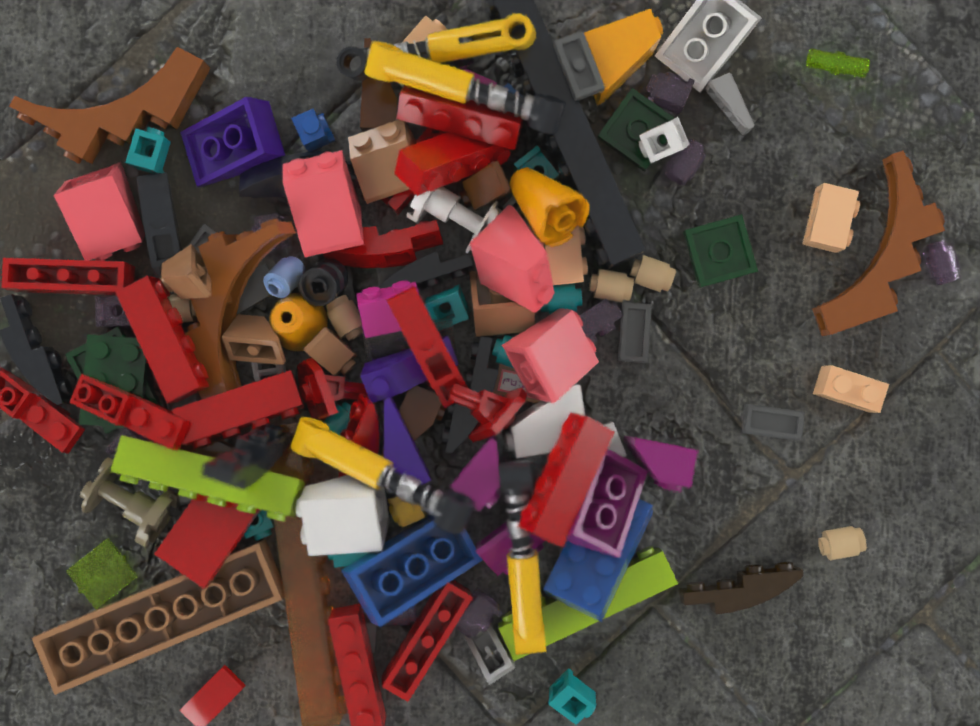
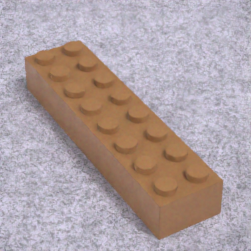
[32,539,288,695]

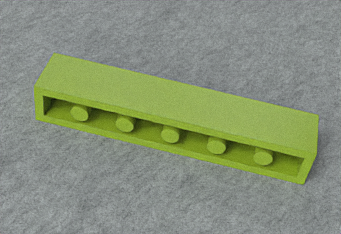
[110,435,305,522]
[498,546,678,661]

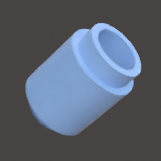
[263,256,305,298]

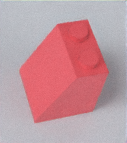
[283,151,364,257]
[54,162,145,261]
[470,205,555,313]
[502,308,599,403]

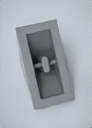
[465,621,515,685]

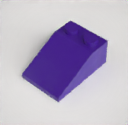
[181,96,286,187]

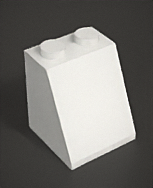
[503,384,585,458]
[296,475,390,556]

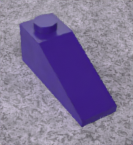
[360,336,459,403]
[384,397,432,494]

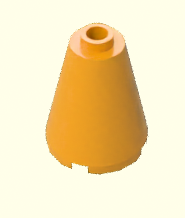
[509,167,589,247]
[269,292,328,351]

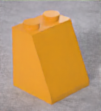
[584,9,663,106]

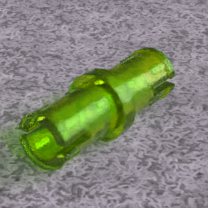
[806,48,870,78]

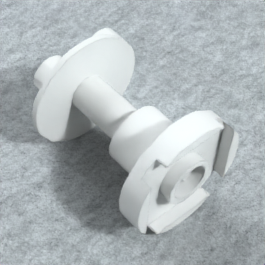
[406,186,502,254]

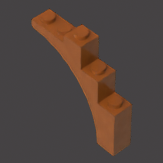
[9,47,210,164]
[812,150,945,336]
[185,219,296,400]

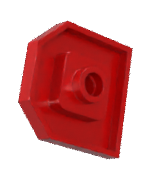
[297,358,369,421]
[448,384,528,443]

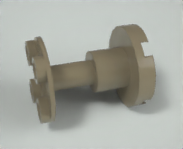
[80,457,180,548]

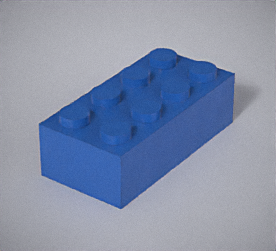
[543,499,653,622]
[341,514,482,627]

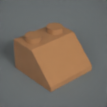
[348,120,417,204]
[470,271,535,337]

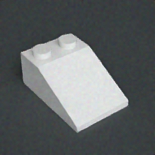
[655,0,761,92]

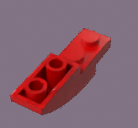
[323,220,443,268]
[387,286,469,408]
[0,367,85,454]
[70,374,190,451]
[338,393,379,477]

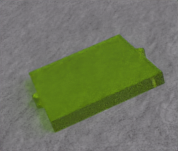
[66,538,138,609]

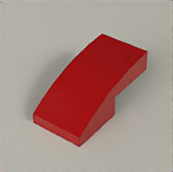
[179,665,246,726]

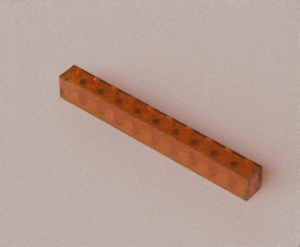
[269,423,347,726]

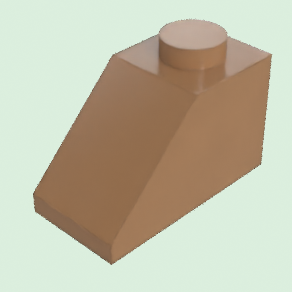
[161,244,211,299]
[222,314,286,365]
[303,327,357,376]

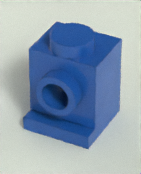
[291,109,336,152]

